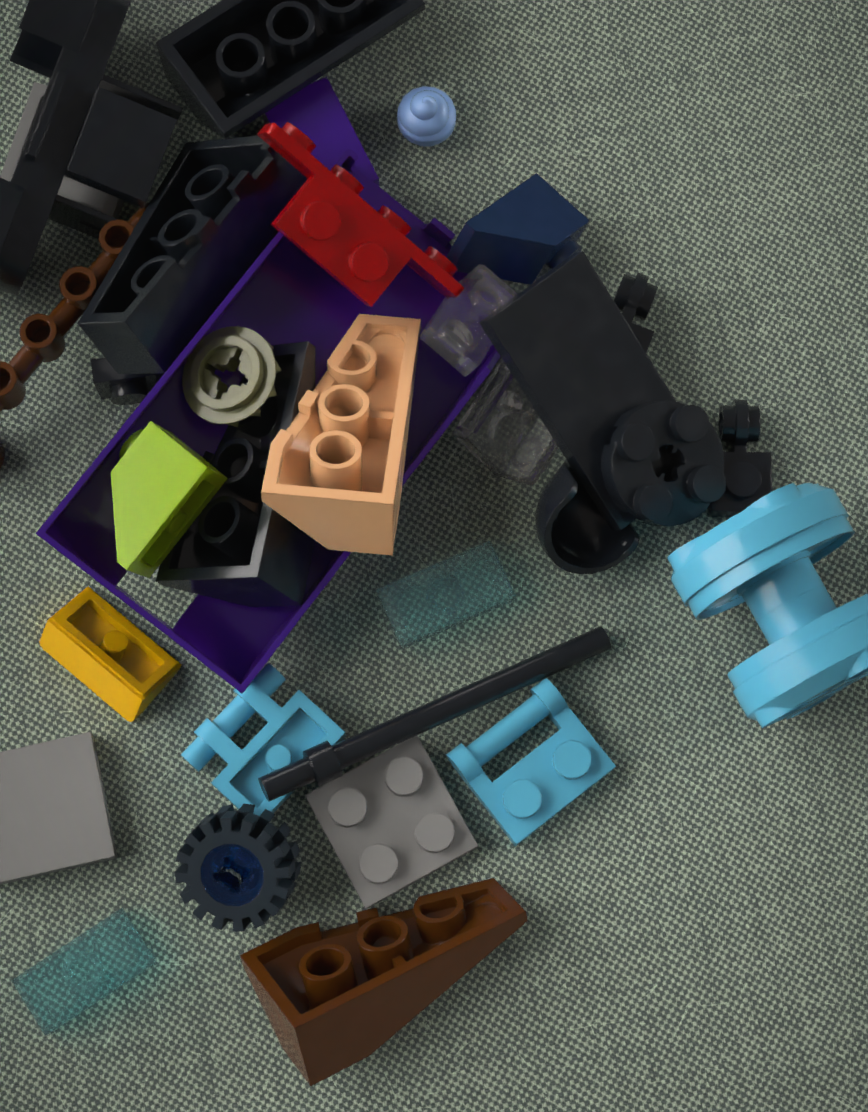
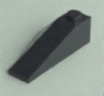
[156,341,315,607]

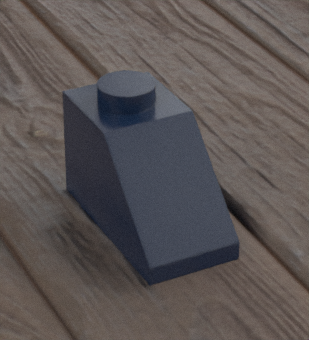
[447,173,590,285]

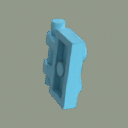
[181,663,346,816]

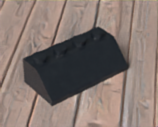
[156,0,425,139]

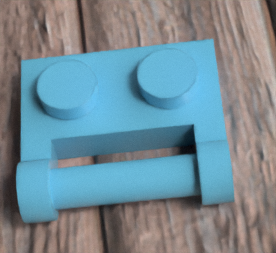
[446,678,616,847]

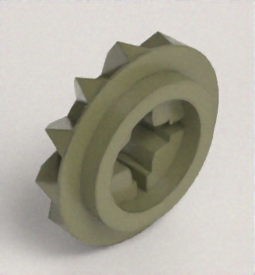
[182,326,281,427]

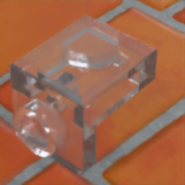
[419,264,518,377]

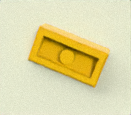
[39,586,182,722]

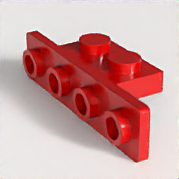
[257,122,465,307]

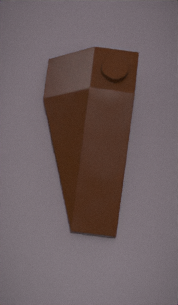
[240,878,528,1086]

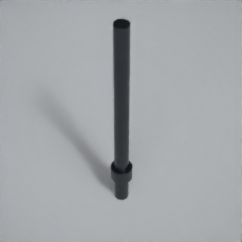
[258,626,611,802]

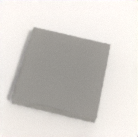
[0,732,118,885]

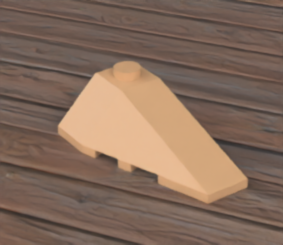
[261,314,421,556]

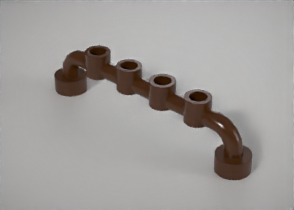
[0,202,150,468]

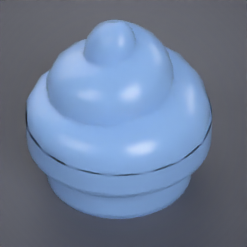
[397,86,456,147]

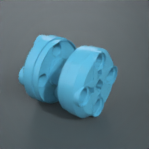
[667,483,868,728]

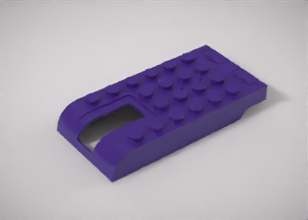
[36,147,514,694]

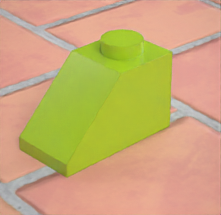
[111,421,228,578]

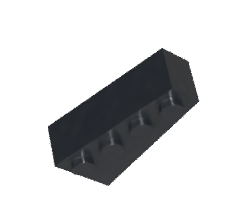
[77,136,307,374]

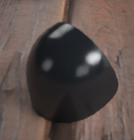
[535,461,639,574]

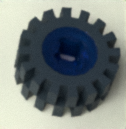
[175,804,301,932]

